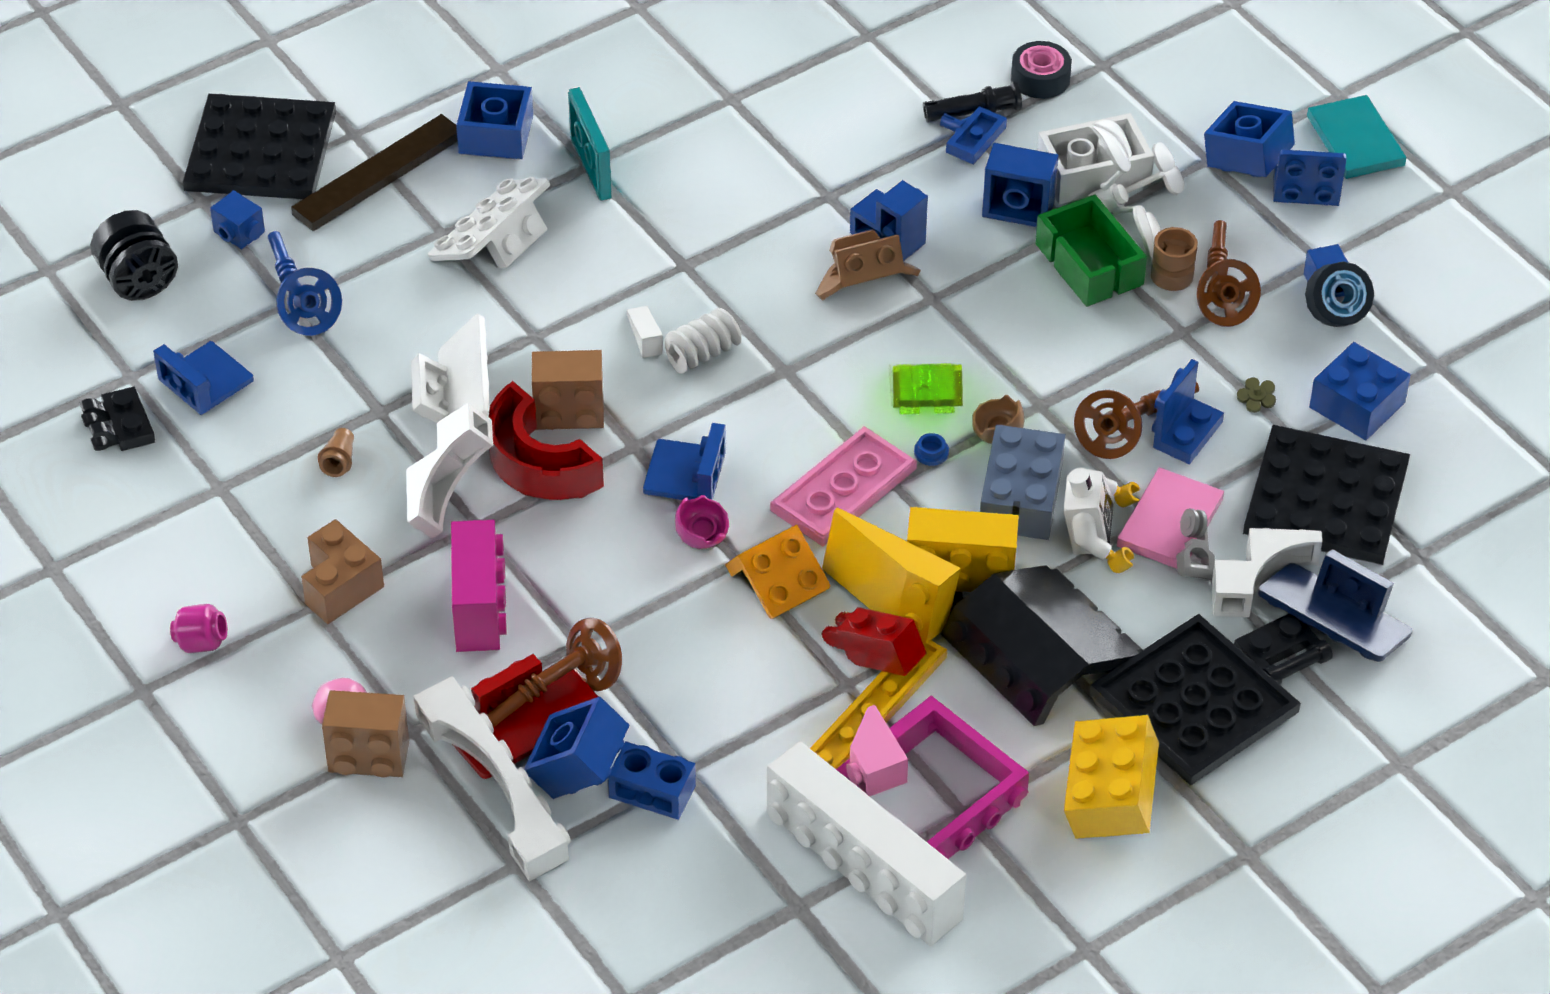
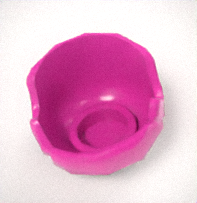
[675,495,729,549]

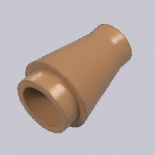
[318,428,354,477]

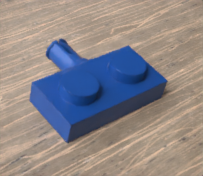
[940,106,1007,165]

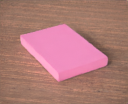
[1117,467,1224,569]

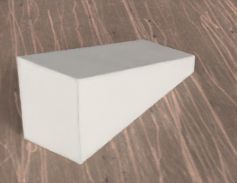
[627,306,663,358]

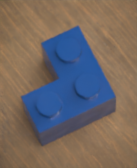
[850,180,928,261]

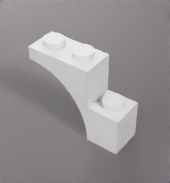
[406,403,493,539]
[1212,528,1322,617]

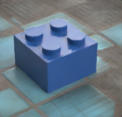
[456,81,533,159]
[1204,101,1295,177]
[982,143,1059,227]
[1309,342,1411,441]
[524,697,630,799]

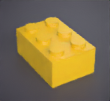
[907,507,1019,592]
[1064,715,1159,839]

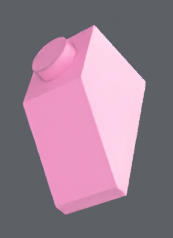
[846,705,908,796]

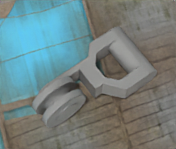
[1176,508,1215,580]

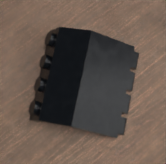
[941,565,1143,726]

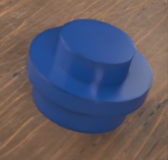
[914,433,949,466]

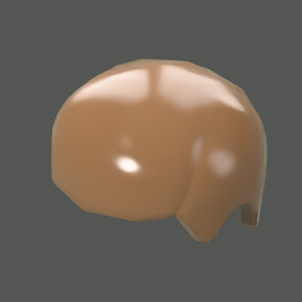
[972,395,1025,444]

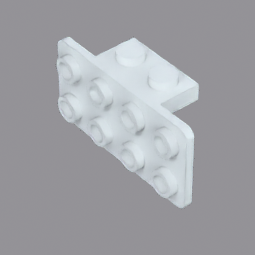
[428,177,550,268]
[411,314,490,423]

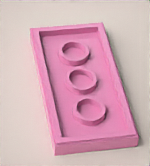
[770,426,917,547]

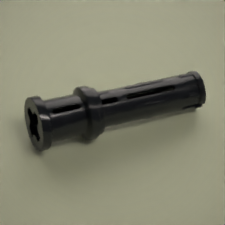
[923,81,1022,122]

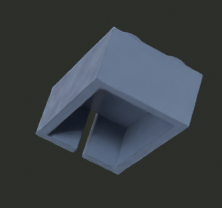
[980,425,1066,540]

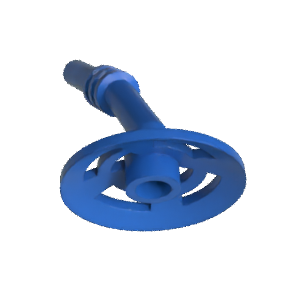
[268,231,342,336]

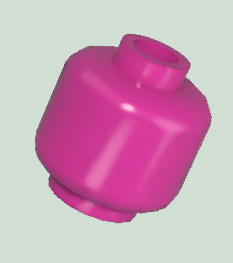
[170,604,228,653]

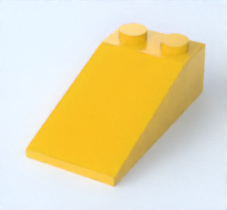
[822,507,961,645]

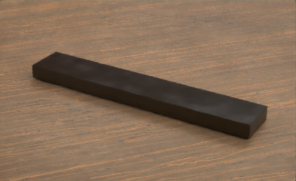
[291,114,458,231]

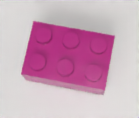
[451,520,507,652]

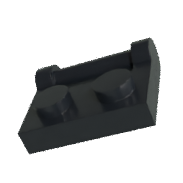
[1234,613,1333,684]

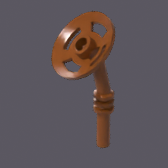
[1197,220,1261,327]
[1074,382,1199,459]
[487,618,622,727]

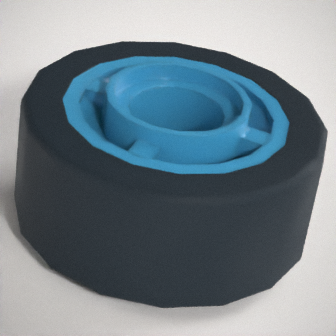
[1305,261,1374,327]

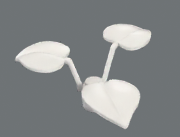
[1088,120,1184,267]

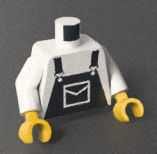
[1064,468,1140,573]

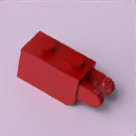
[821,607,927,676]

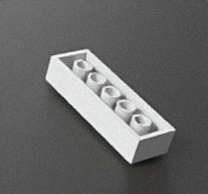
[767,741,966,946]

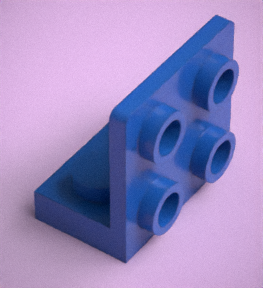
[1273,150,1346,206]
[153,341,254,415]
[1152,359,1224,465]
[643,423,726,500]

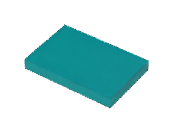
[568,87,612,201]
[1307,95,1407,179]

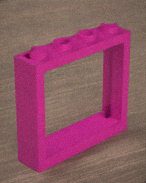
[836,695,1029,860]

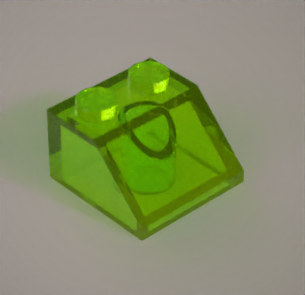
[888,363,963,414]

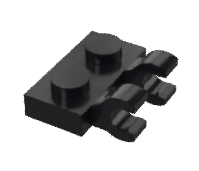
[79,386,155,451]

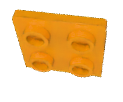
[725,524,831,619]

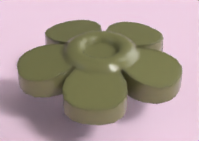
[1237,377,1276,413]

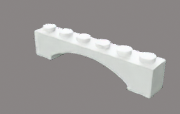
[413,676,571,882]

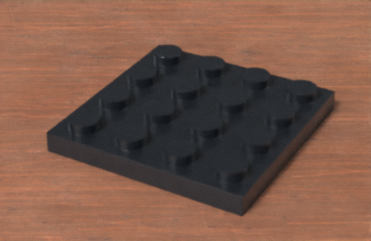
[183,93,336,199]
[1243,425,1410,565]
[1089,614,1301,786]

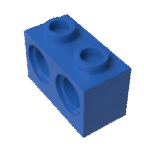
[608,741,696,820]

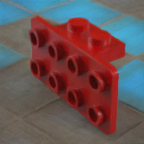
[452,654,599,779]

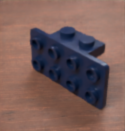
[1257,549,1413,662]

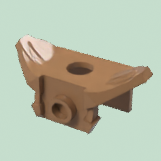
[815,229,921,300]

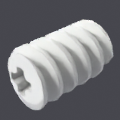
[665,308,742,374]

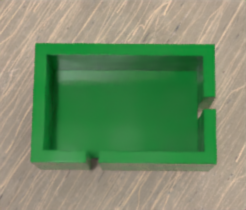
[1035,194,1147,307]

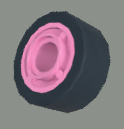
[1011,41,1072,99]

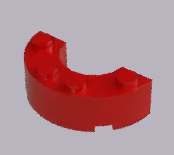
[489,381,604,500]

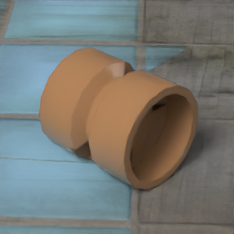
[1151,227,1198,291]

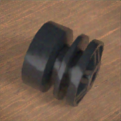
[90,210,178,301]

